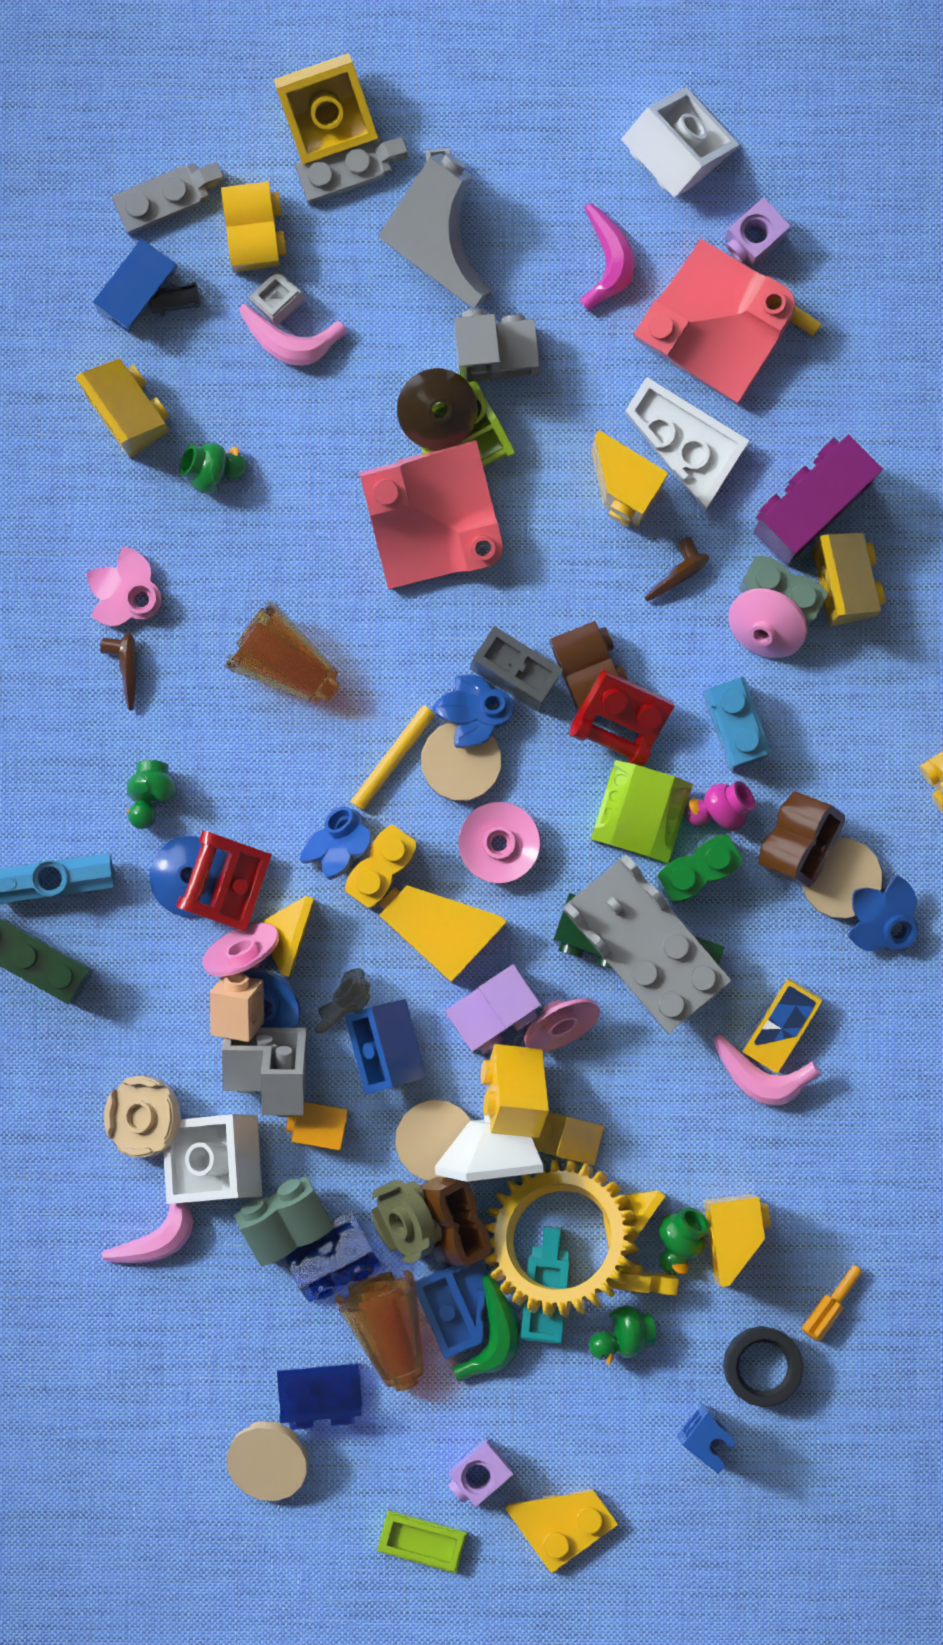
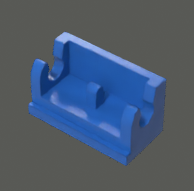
[93,238,178,333]
[677,1404,735,1474]

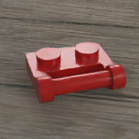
[569,669,675,766]
[176,830,272,931]

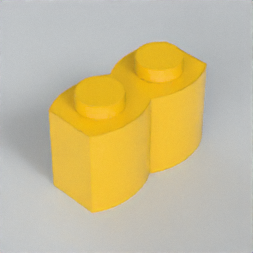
[221,181,287,273]
[345,825,417,910]

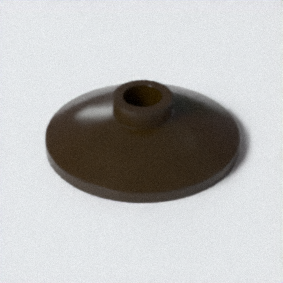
[397,368,478,450]

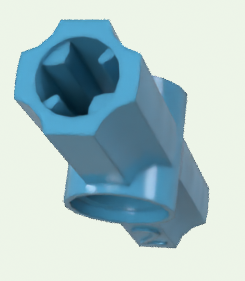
[0,853,115,905]

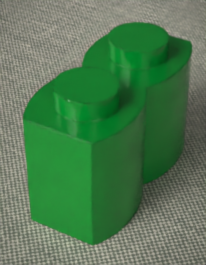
[655,835,743,904]

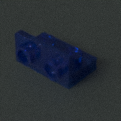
[285,1210,381,1302]
[277,1362,363,1430]

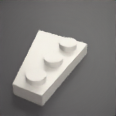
[625,377,749,511]

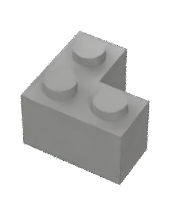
[454,309,540,381]
[222,1027,307,1117]

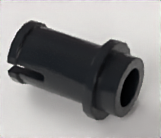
[150,281,200,317]

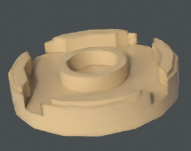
[421,722,501,801]
[801,838,882,919]
[103,1076,181,1158]
[395,1100,471,1180]
[226,1421,309,1501]

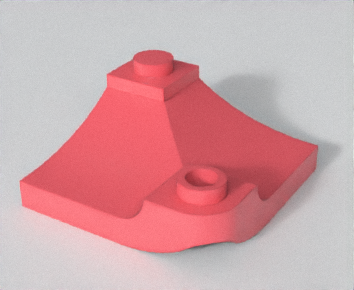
[633,238,795,405]
[359,440,503,589]

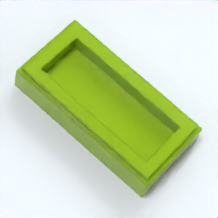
[377,1509,467,1573]

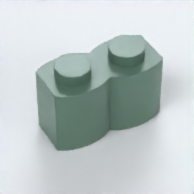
[739,556,828,626]
[234,1177,334,1266]

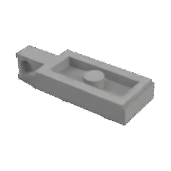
[295,136,408,204]
[111,162,225,236]

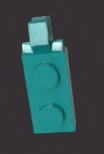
[520,1226,571,1344]

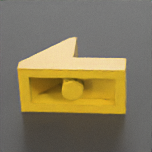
[531,1112,604,1165]

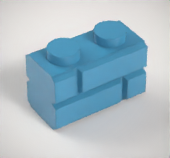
[703,677,771,770]

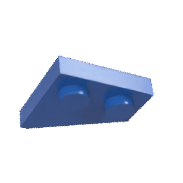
[412,1256,487,1359]

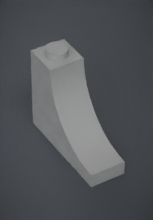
[378,153,493,309]

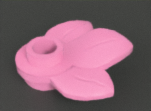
[86,547,162,626]

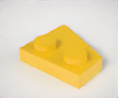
[505,1489,618,1574]

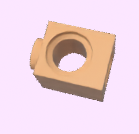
[210,973,264,1042]

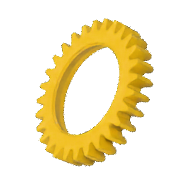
[484,1160,639,1318]

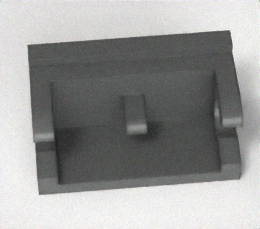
[470,626,563,712]

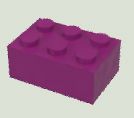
[754,434,883,566]

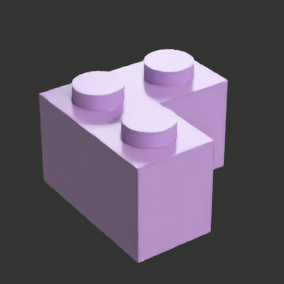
[444,964,541,1054]

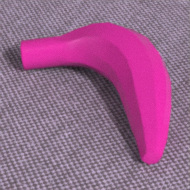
[579,203,635,312]

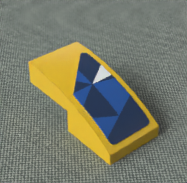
[743,978,823,1073]

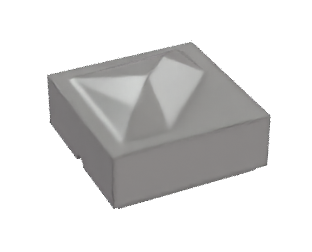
[248,270,306,326]

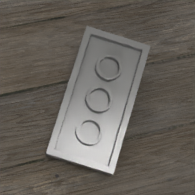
[562,855,731,1034]

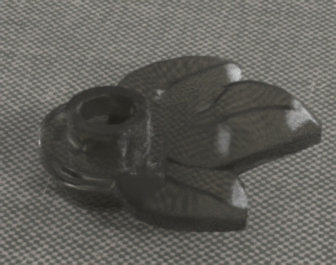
[314,968,370,1033]

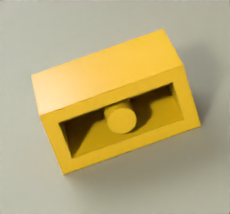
[480,1044,549,1138]

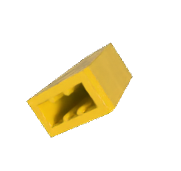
[379,885,507,983]

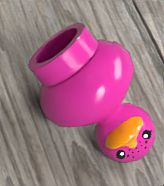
[685,781,755,831]

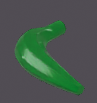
[453,1275,519,1382]

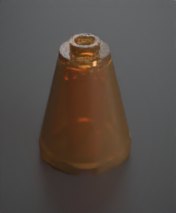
[224,600,340,705]
[335,1270,424,1391]

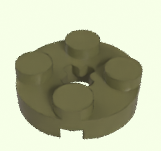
[371,1180,442,1263]

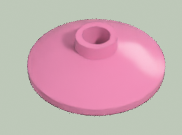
[728,588,808,658]
[458,802,540,883]
[202,923,279,977]
[524,998,600,1052]

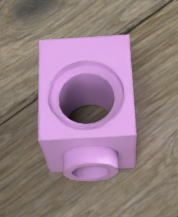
[725,197,791,268]
[448,1438,514,1507]

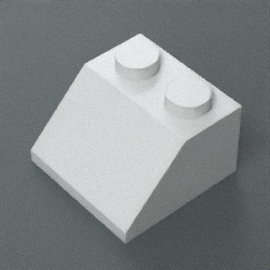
[621,87,739,198]
[163,1114,263,1204]

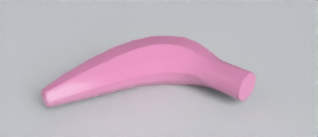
[239,304,347,366]
[713,1034,822,1106]
[102,1203,193,1263]

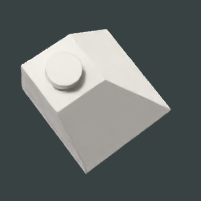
[435,1116,543,1182]

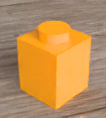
[286,1102,349,1150]

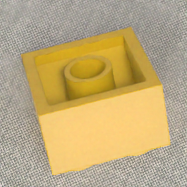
[273,53,378,165]
[75,358,170,458]
[591,430,668,527]
[812,532,885,627]
[704,1194,771,1287]

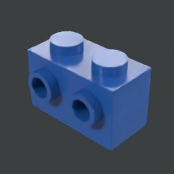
[344,999,427,1095]

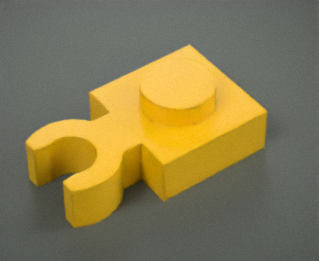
[609,1261,679,1296]

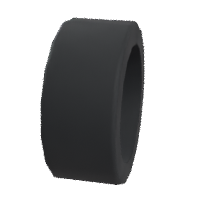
[723,1326,804,1407]

